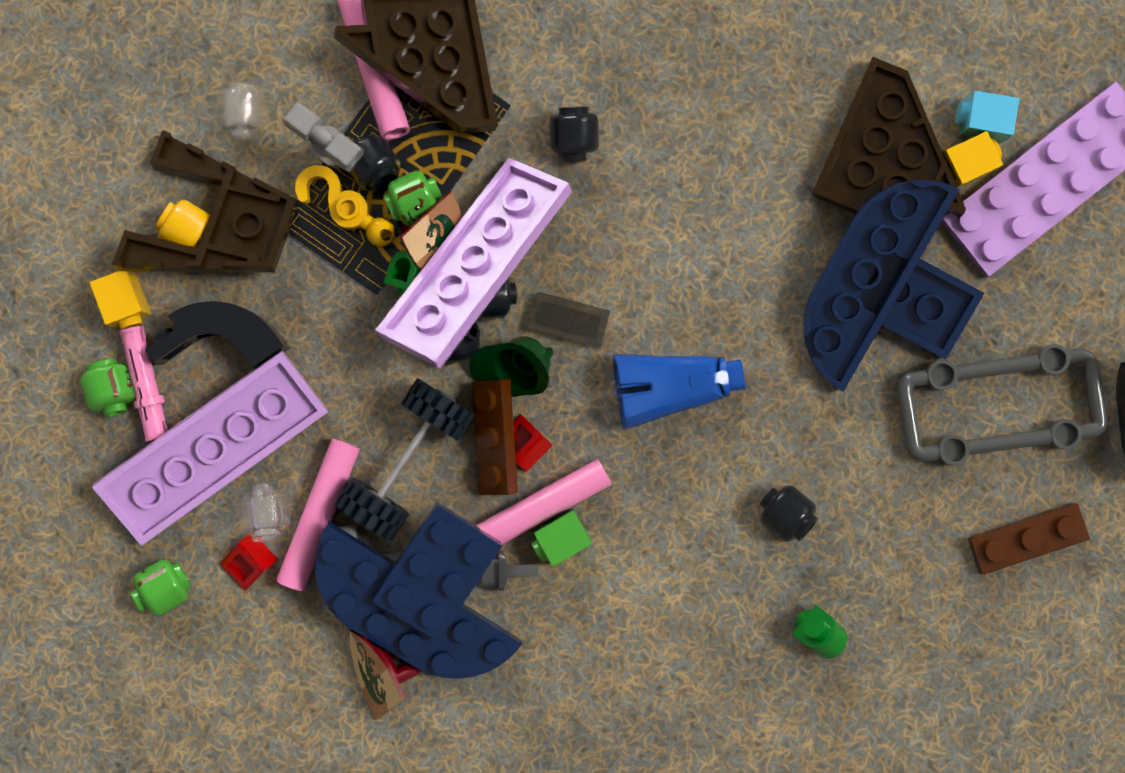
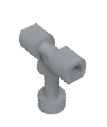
[283,102,364,172]

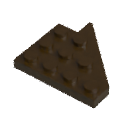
[334,0,498,134]
[811,57,966,217]

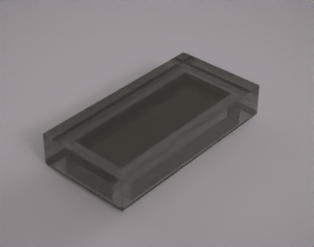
[528,292,610,348]

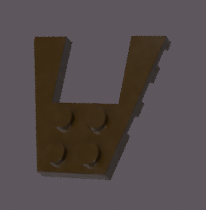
[112,130,298,273]

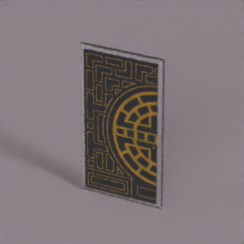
[286,85,521,305]

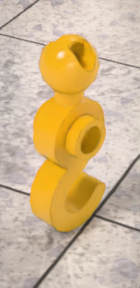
[295,165,396,247]

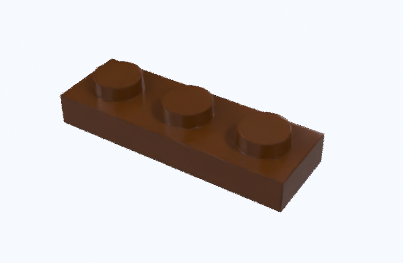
[471,379,518,495]
[967,503,1090,575]

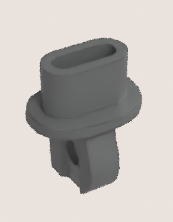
[482,551,538,591]

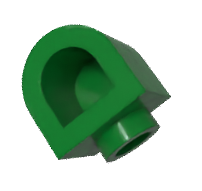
[383,250,421,296]
[792,605,848,659]

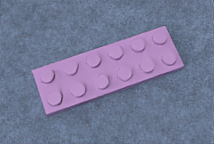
[941,81,1125,278]
[376,158,572,369]
[92,350,328,546]

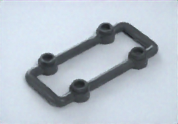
[898,344,1108,465]

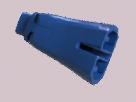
[613,354,745,430]

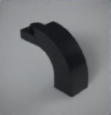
[145,301,290,369]

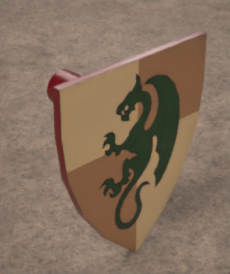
[400,191,462,270]
[350,629,419,720]

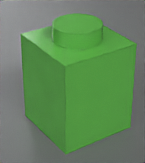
[531,509,593,567]

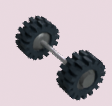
[334,378,475,541]

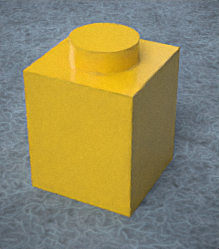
[943,131,1003,188]
[89,271,152,330]

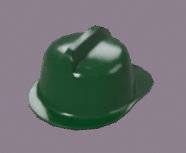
[469,336,553,397]

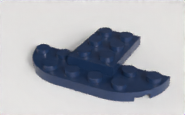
[803,180,985,392]
[315,501,522,679]

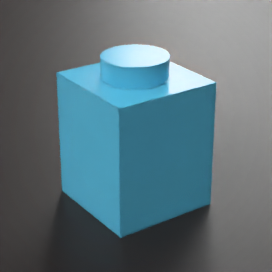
[955,90,1020,143]

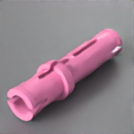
[119,326,168,442]

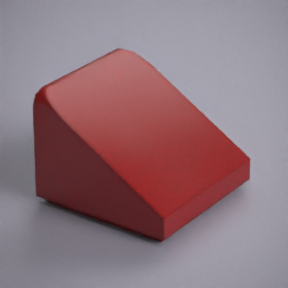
[513,414,553,472]
[220,532,278,591]

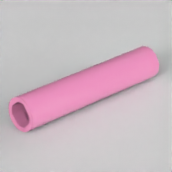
[337,0,410,140]
[276,438,360,591]
[475,459,612,545]

